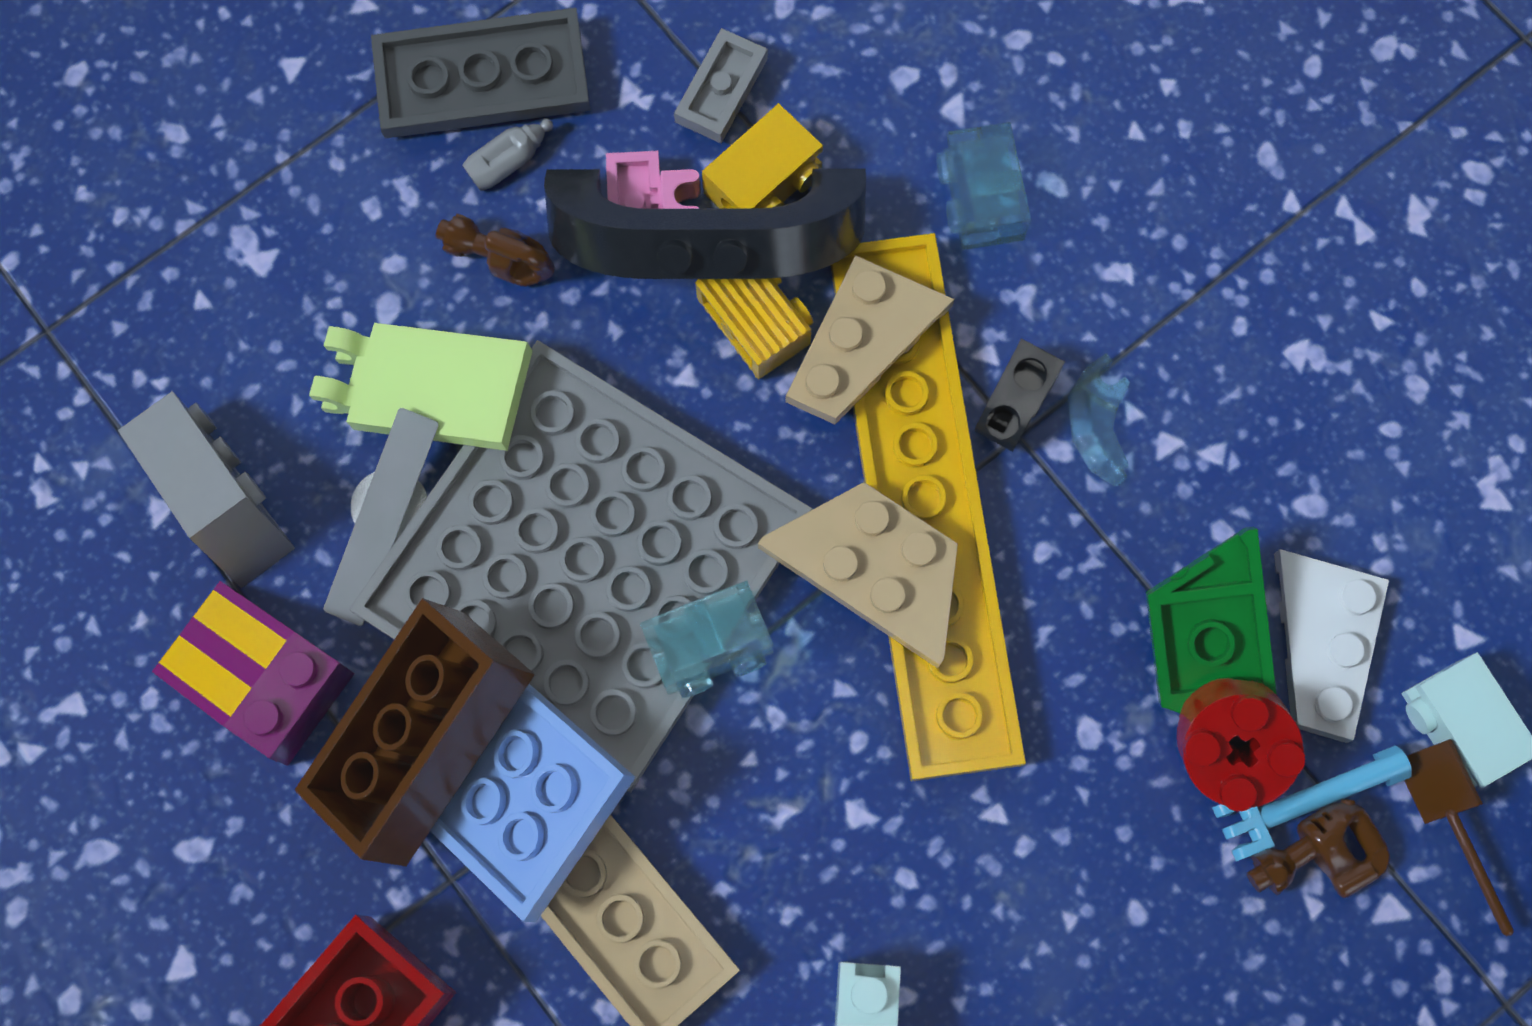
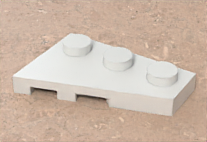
[1274,549,1389,743]

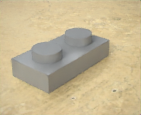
[674,28,768,143]

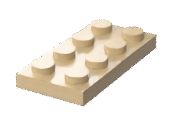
[541,814,740,1026]

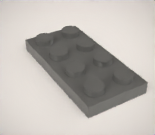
[371,8,591,138]

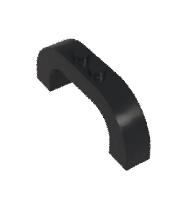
[544,169,866,279]

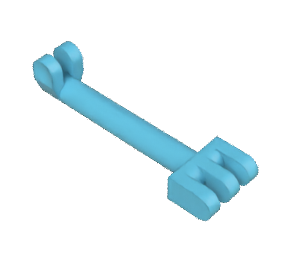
[1212,745,1412,861]

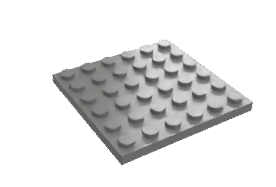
[349,340,812,793]

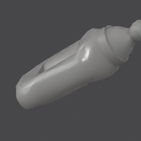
[462,119,553,191]

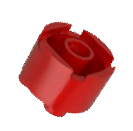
[1177,678,1305,812]

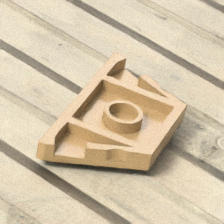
[758,482,958,669]

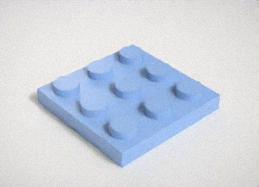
[430,684,636,922]

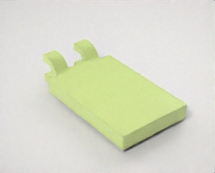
[309,323,533,451]

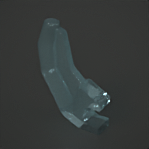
[1067,353,1130,487]

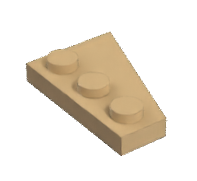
[786,255,954,425]

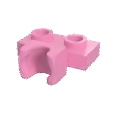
[606,151,700,209]

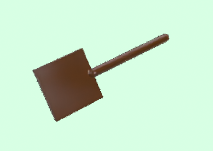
[1404,739,1514,936]

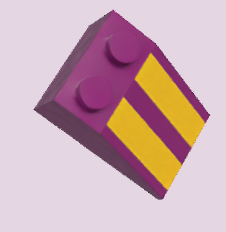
[152,581,355,766]

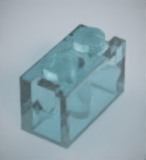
[937,122,1031,250]
[640,580,773,698]

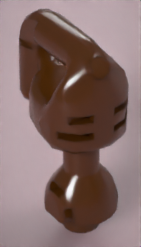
[436,213,555,286]
[1246,799,1390,898]

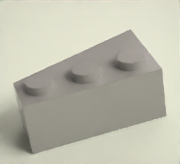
[118,391,295,588]

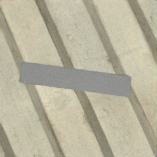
[323,408,438,626]

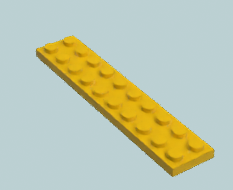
[831,233,1026,782]

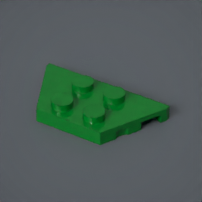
[1145,526,1277,713]

